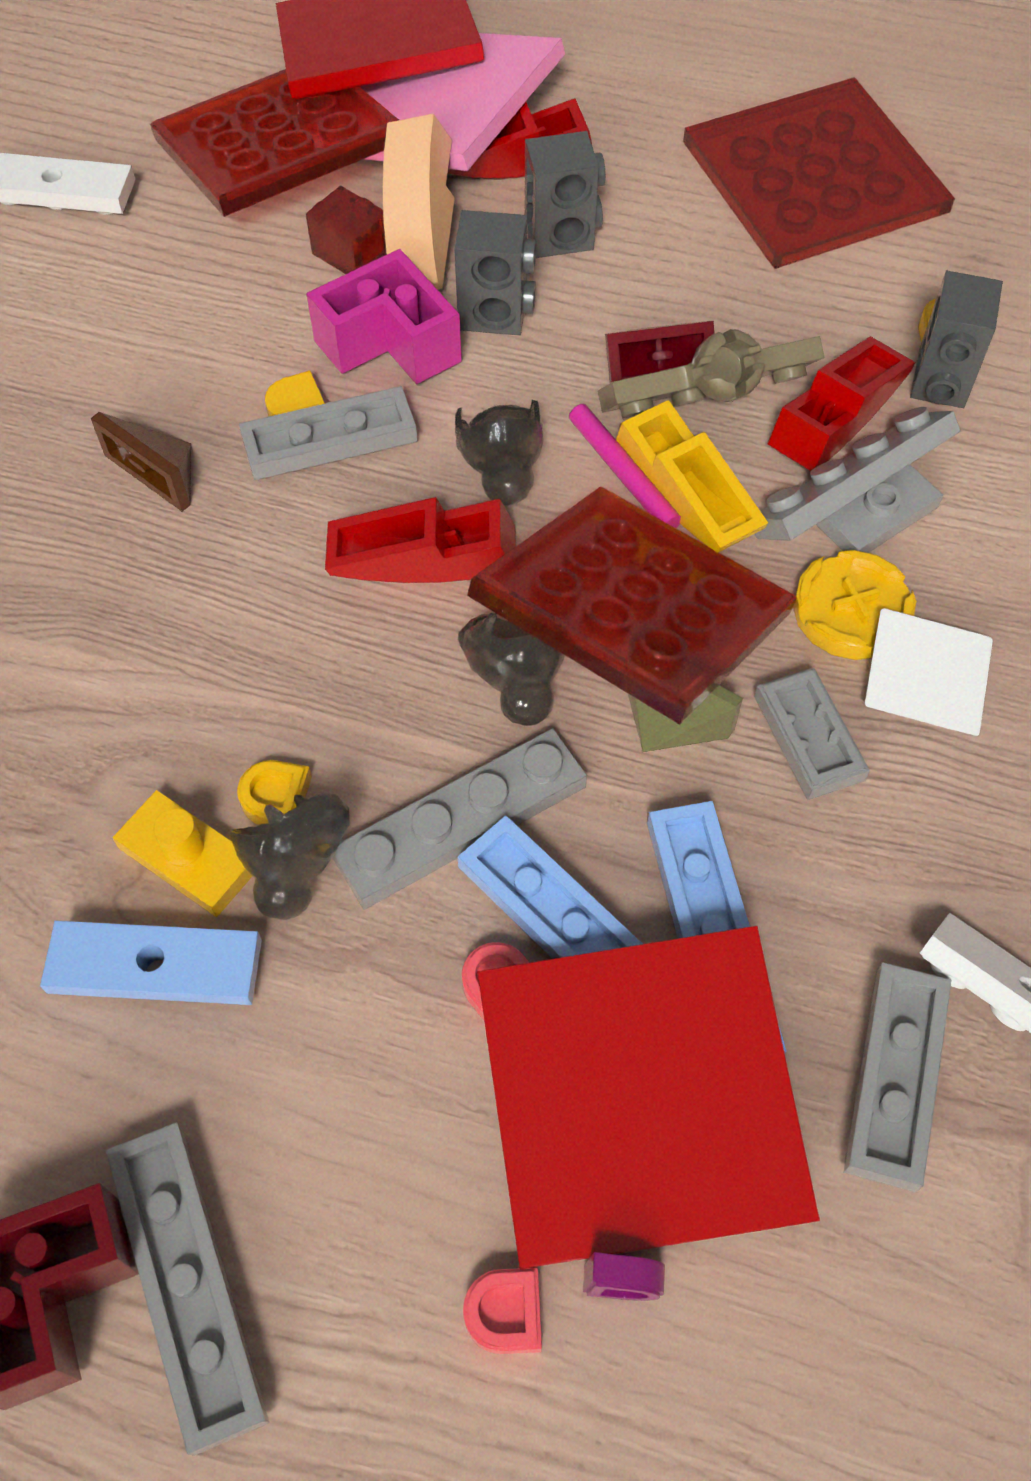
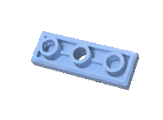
[40,921,262,1005]

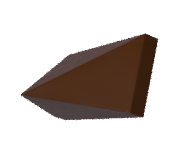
[91,412,191,512]

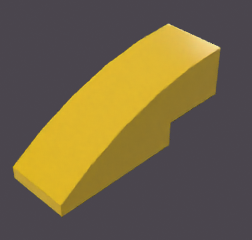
[616,400,768,553]

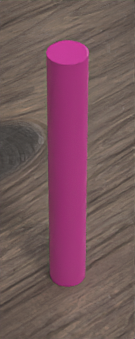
[569,404,681,533]

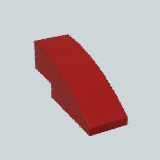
[447,98,592,179]
[768,336,916,471]
[325,497,516,583]

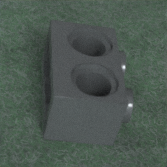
[524,131,606,258]
[454,210,537,336]
[910,270,1003,409]

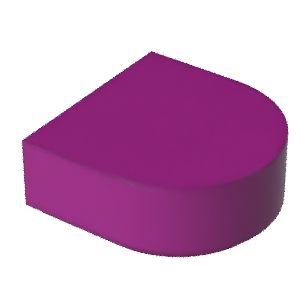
[583,1252,665,1301]

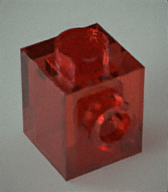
[305,185,387,274]

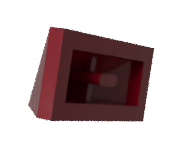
[605,321,715,383]

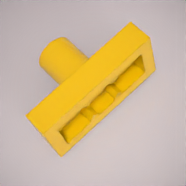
[112,790,259,918]

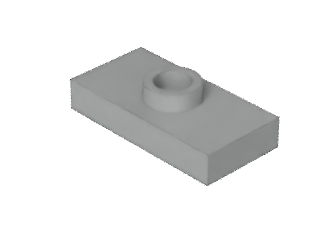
[816,464,943,553]
[754,668,870,800]

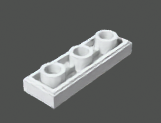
[0,153,136,215]
[920,913,1031,1033]

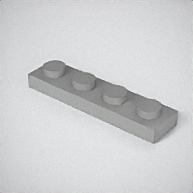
[755,407,961,541]
[330,728,587,910]
[106,1122,270,1456]

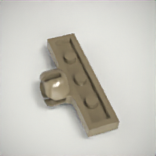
[598,329,825,418]

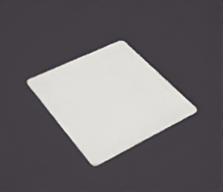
[865,608,993,736]

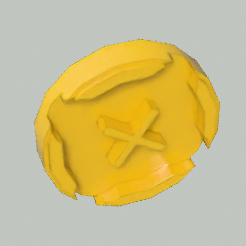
[793,550,917,660]

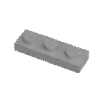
[239,386,418,480]
[843,962,952,1192]

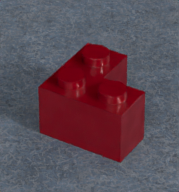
[0,1183,139,1410]

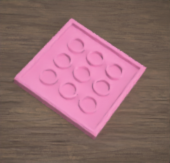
[303,33,565,171]

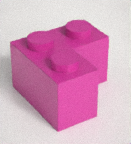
[306,249,462,385]

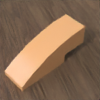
[383,113,455,289]

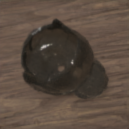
[455,400,544,505]
[458,613,567,726]
[229,792,350,920]

